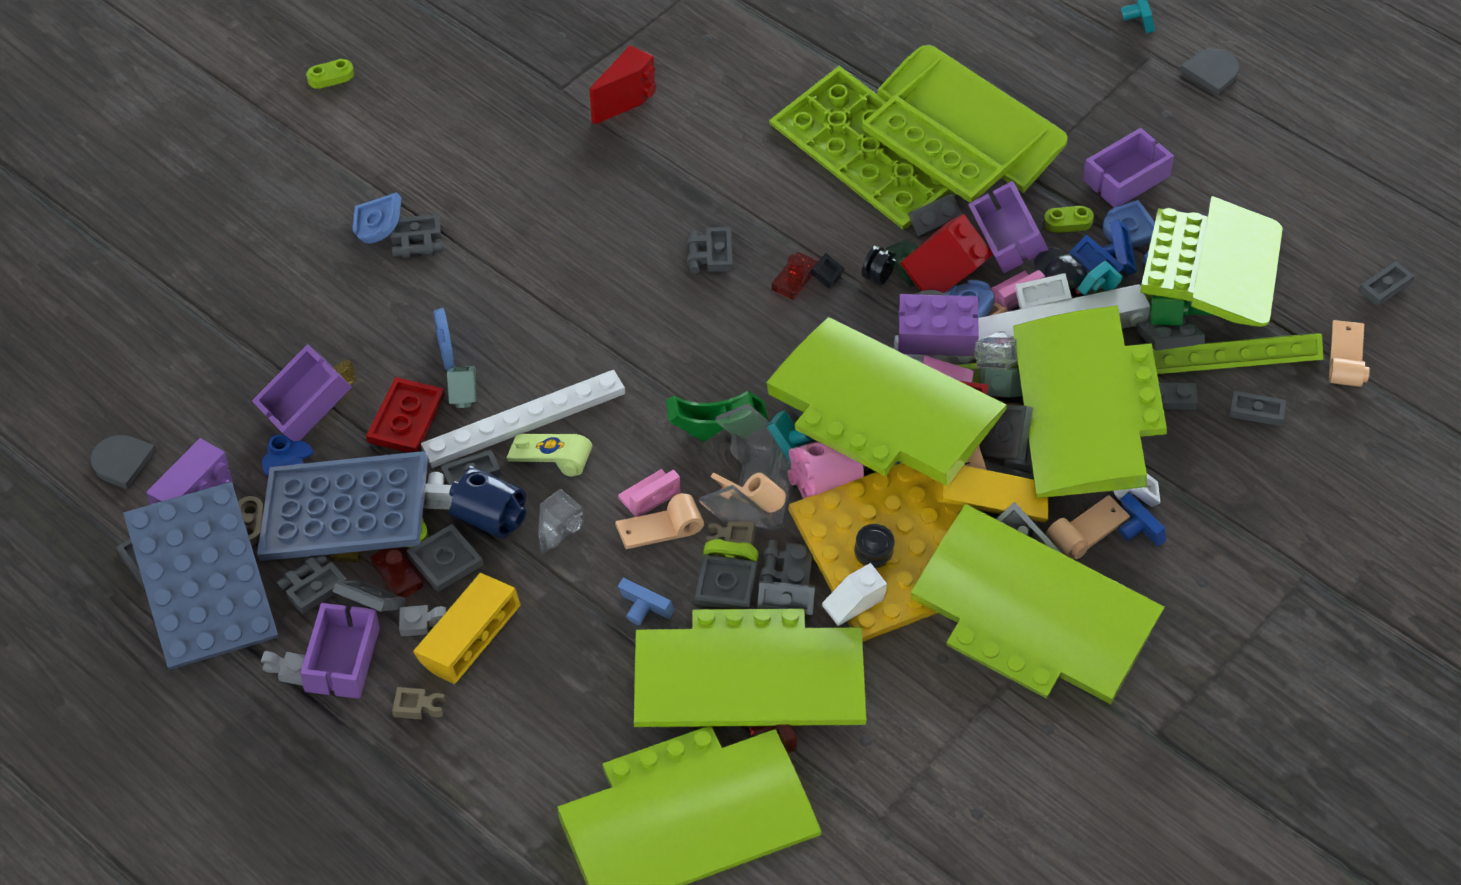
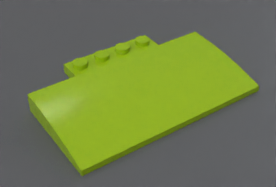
[769,66,957,230]
[1013,305,1167,498]
[766,317,1007,486]
[911,504,1164,704]
[634,608,866,727]
[557,726,821,885]

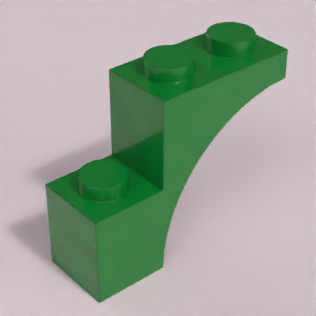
[1149,295,1212,325]
[666,391,769,442]

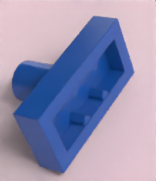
[1102,219,1137,275]
[1069,234,1125,274]
[1118,492,1166,547]

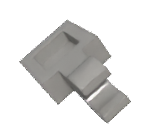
[399,605,446,637]
[261,651,305,686]

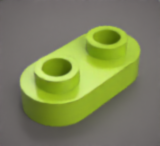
[306,59,354,89]
[1044,206,1094,233]
[703,539,759,561]

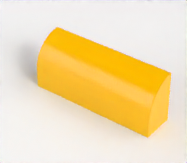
[935,465,1048,523]
[413,573,521,684]

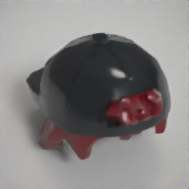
[1034,248,1087,296]

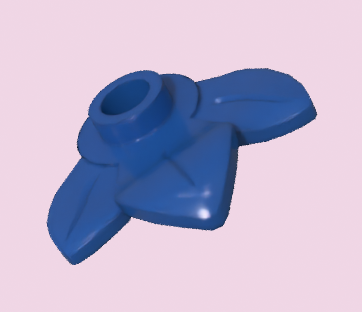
[262,434,313,476]

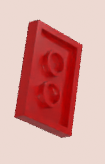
[366,377,445,453]

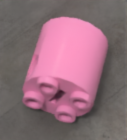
[788,441,865,499]

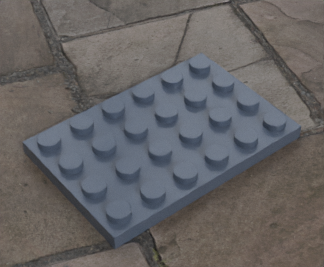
[257,451,428,561]
[123,482,279,670]

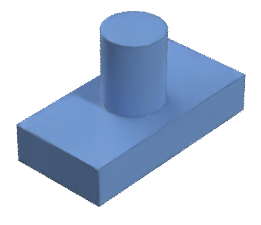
[617,578,675,625]

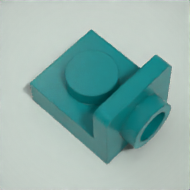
[1078,261,1123,296]

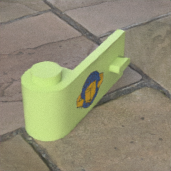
[507,434,592,477]

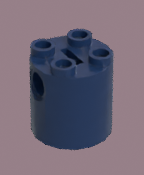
[449,466,527,539]

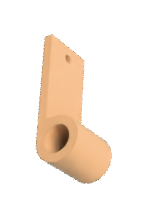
[1329,320,1370,387]
[710,472,786,513]
[615,493,704,549]
[1046,495,1130,559]

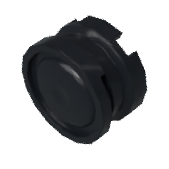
[861,245,896,285]
[854,524,895,568]

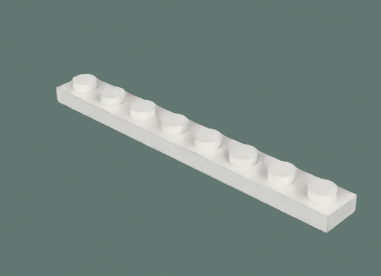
[421,370,625,468]

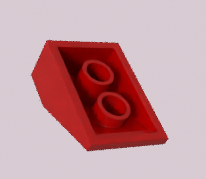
[589,45,656,124]
[900,214,993,293]

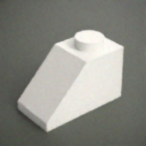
[822,563,887,626]

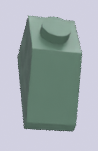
[447,366,477,408]
[979,366,1022,397]

